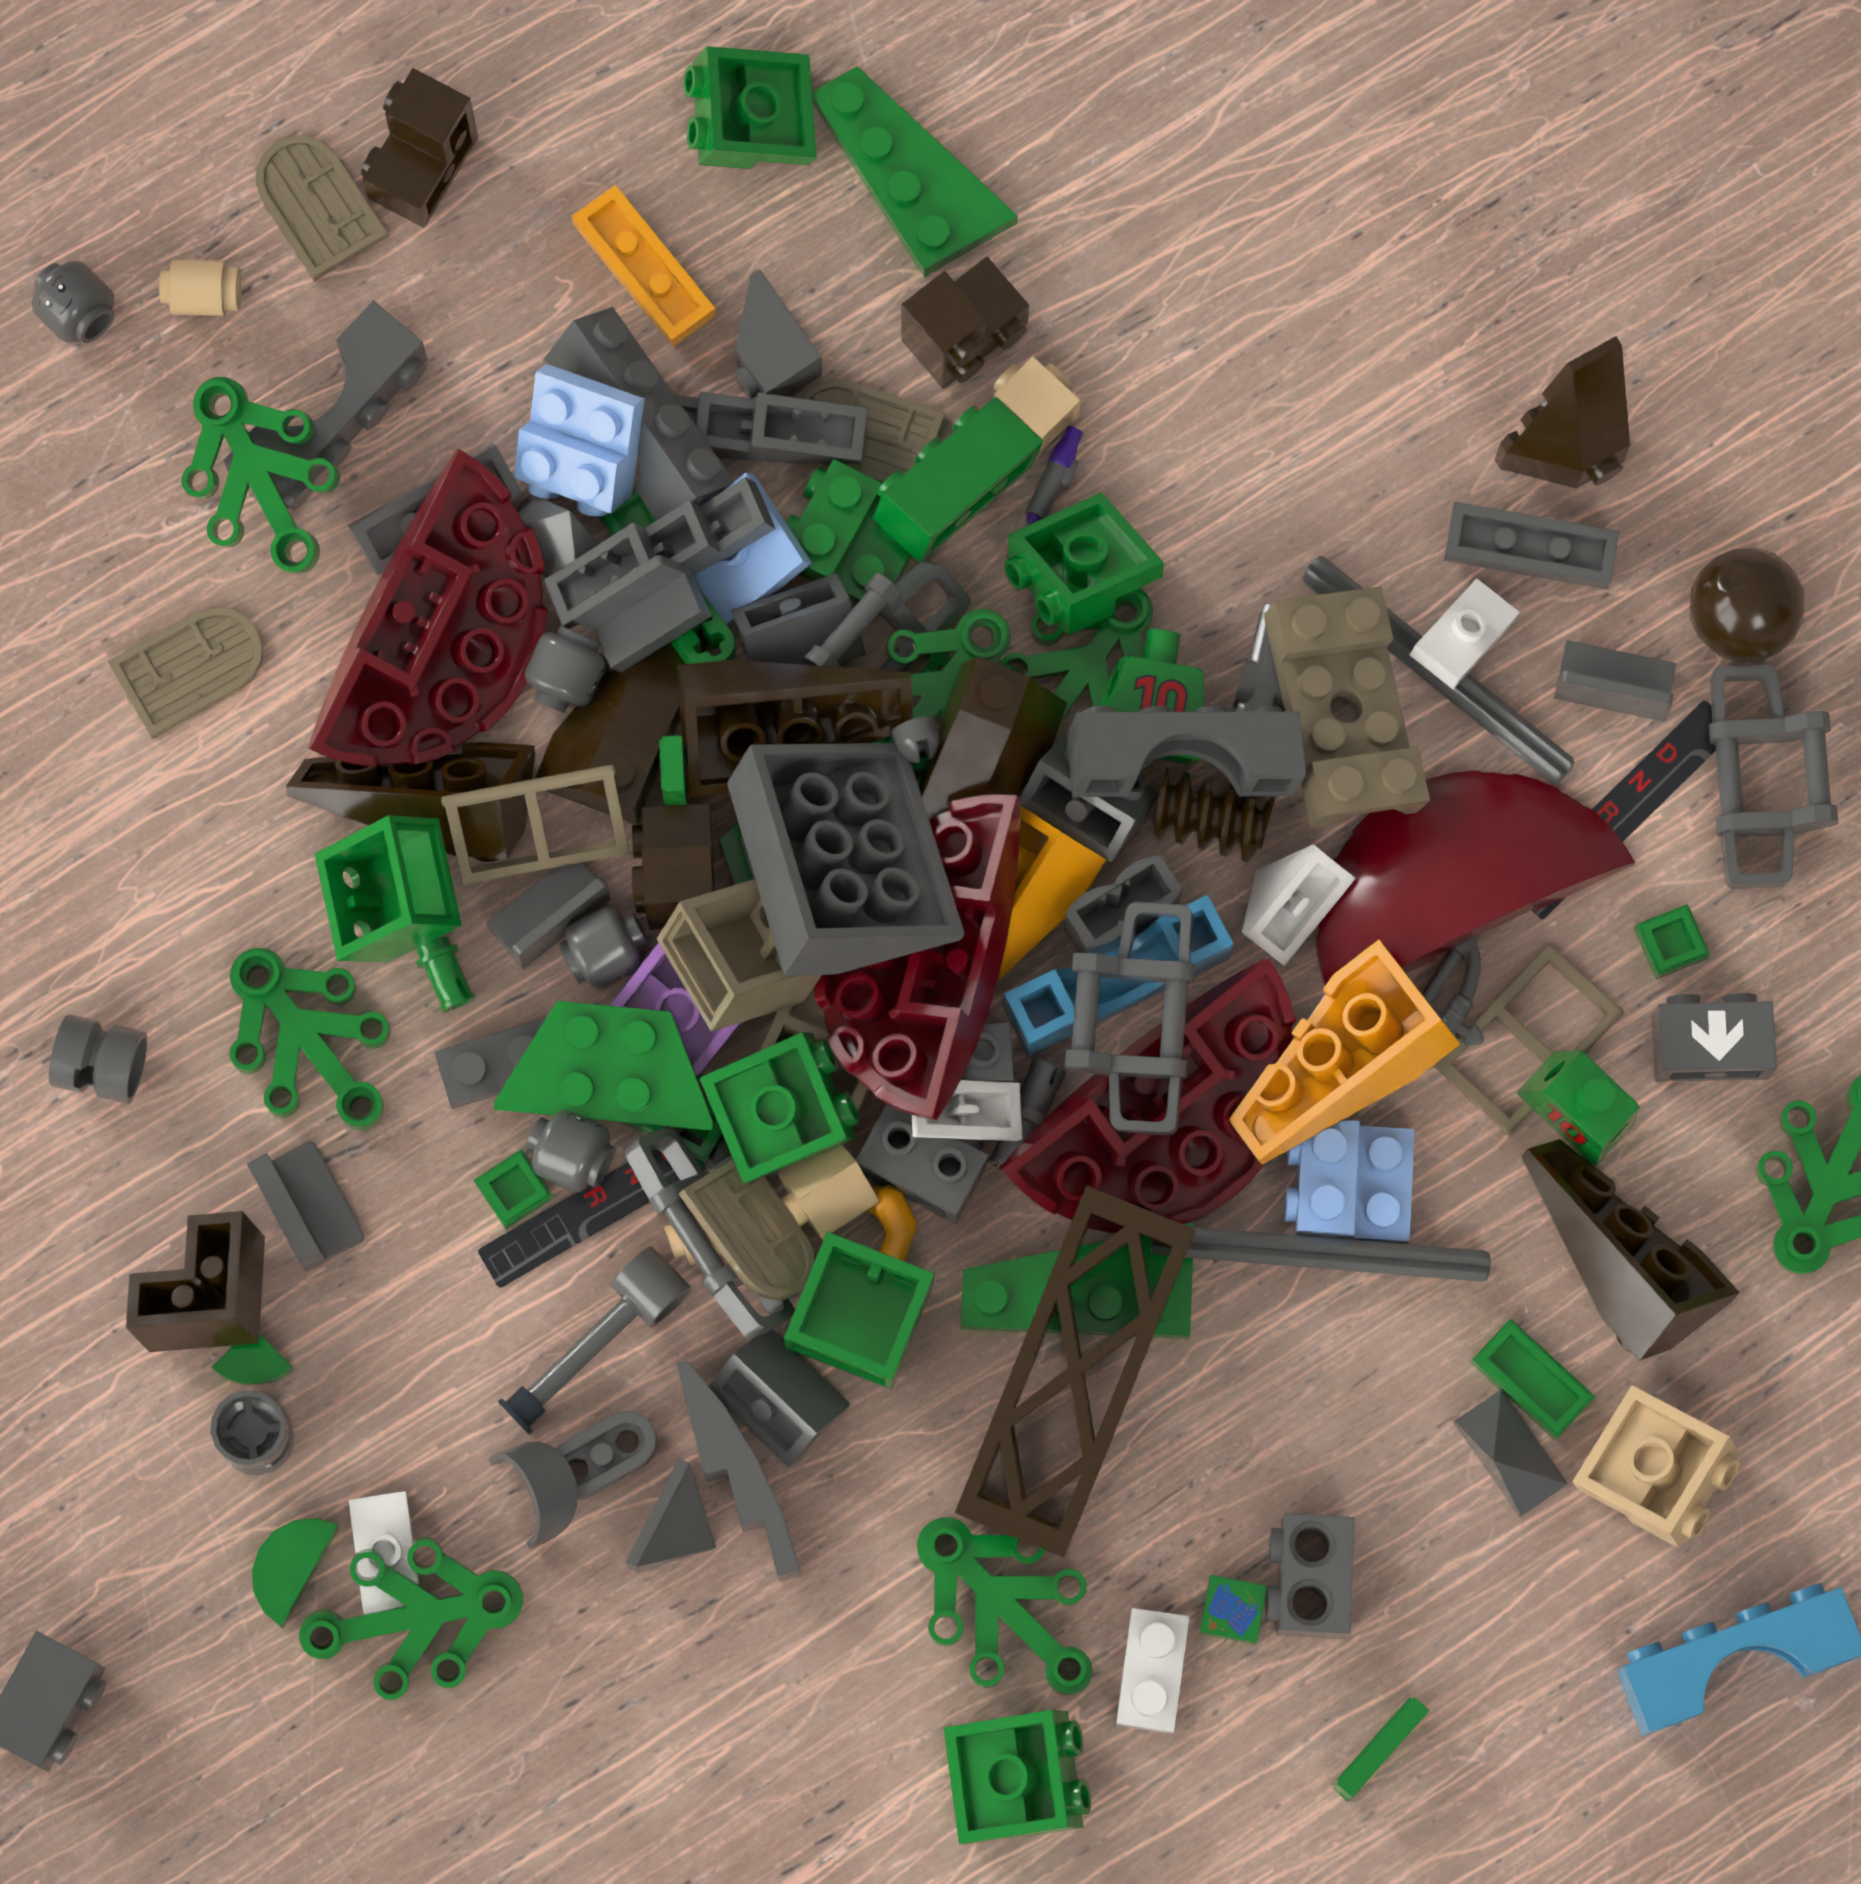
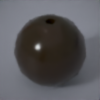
[1690,547,1804,662]

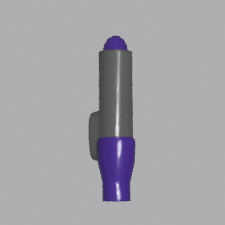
[1025,426,1084,525]

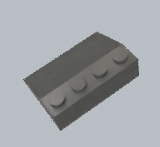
[727,743,965,976]

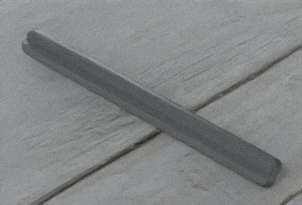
[1302,556,1575,784]
[1150,1227,1491,1281]

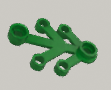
[181,377,340,574]
[1002,588,1153,747]
[885,609,1011,743]
[230,948,390,1130]
[1756,1075,1861,1274]
[917,1517,1092,1695]
[299,1537,523,1700]

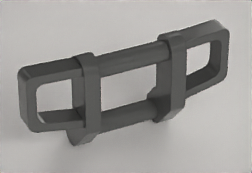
[804,560,971,672]
[1709,664,1838,889]
[1065,902,1195,1135]
[625,1127,795,1339]

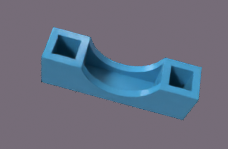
[1003,895,1234,1057]
[1617,1583,1861,1737]

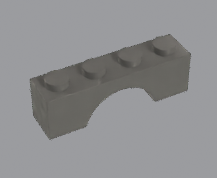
[223,300,427,511]
[544,307,734,521]
[1067,706,1306,797]

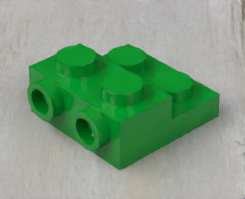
[683,46,817,169]
[786,459,913,616]
[1004,492,1164,635]
[700,1032,860,1184]
[944,1709,1091,1845]

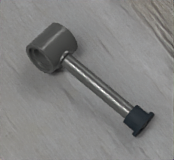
[497,1246,692,1435]

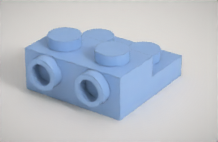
[514,364,644,516]
[1284,1120,1415,1244]

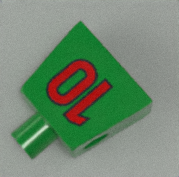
[1101,629,1204,765]
[1516,1051,1640,1166]

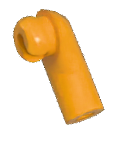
[866,1185,917,1262]

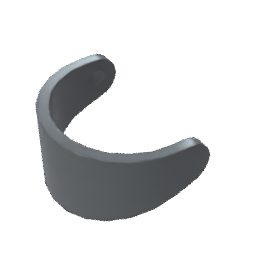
[488,1441,578,1549]

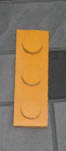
[571,185,716,348]

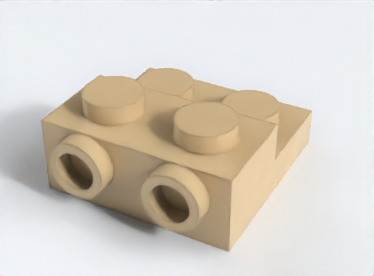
[1572,1385,1740,1548]

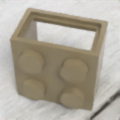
[657,879,822,1032]

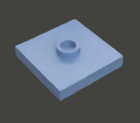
[694,472,812,630]

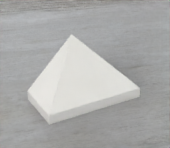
[1242,844,1356,966]
[912,1080,1022,1141]

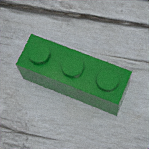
[873,396,1043,563]

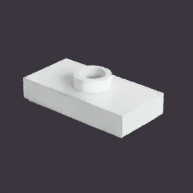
[1410,578,1520,689]
[348,1491,420,1614]

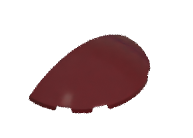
[308,449,548,767]
[1316,770,1635,987]
[814,794,1021,1121]
[1000,957,1296,1233]

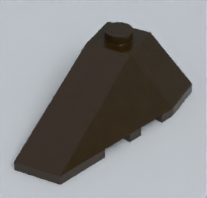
[1495,336,1630,488]
[535,630,710,825]
[918,657,1067,820]
[677,660,913,797]
[286,742,536,862]
[1521,1139,1740,1361]

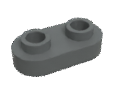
[556,1411,657,1500]

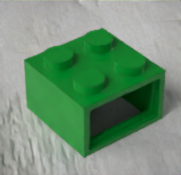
[314,815,462,963]
[784,1232,934,1390]

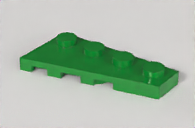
[812,66,1018,277]
[961,1223,1194,1339]

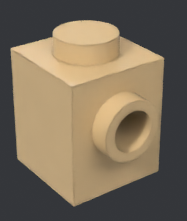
[993,356,1081,455]
[778,1145,879,1240]

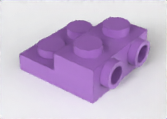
[610,943,746,1079]

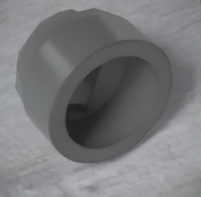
[891,716,941,763]

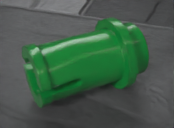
[416,936,476,1013]

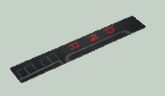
[1531,701,1716,919]
[478,1131,731,1288]

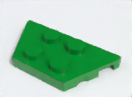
[494,1001,715,1131]

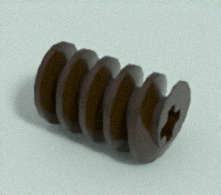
[1152,767,1276,863]

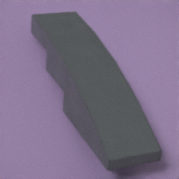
[674,391,867,464]
[544,477,776,629]
[676,1360,801,1582]

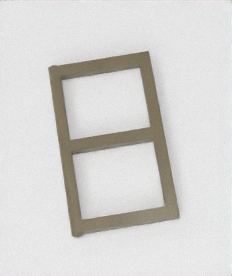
[441,764,629,885]
[1434,944,1624,1135]

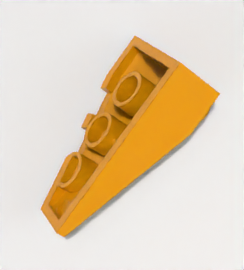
[998,806,1106,981]
[1229,940,1460,1165]

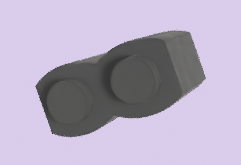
[1063,855,1183,955]

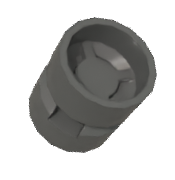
[49,1014,148,1104]
[210,1390,294,1475]

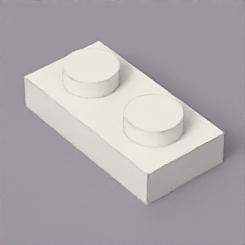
[1116,1608,1190,1734]

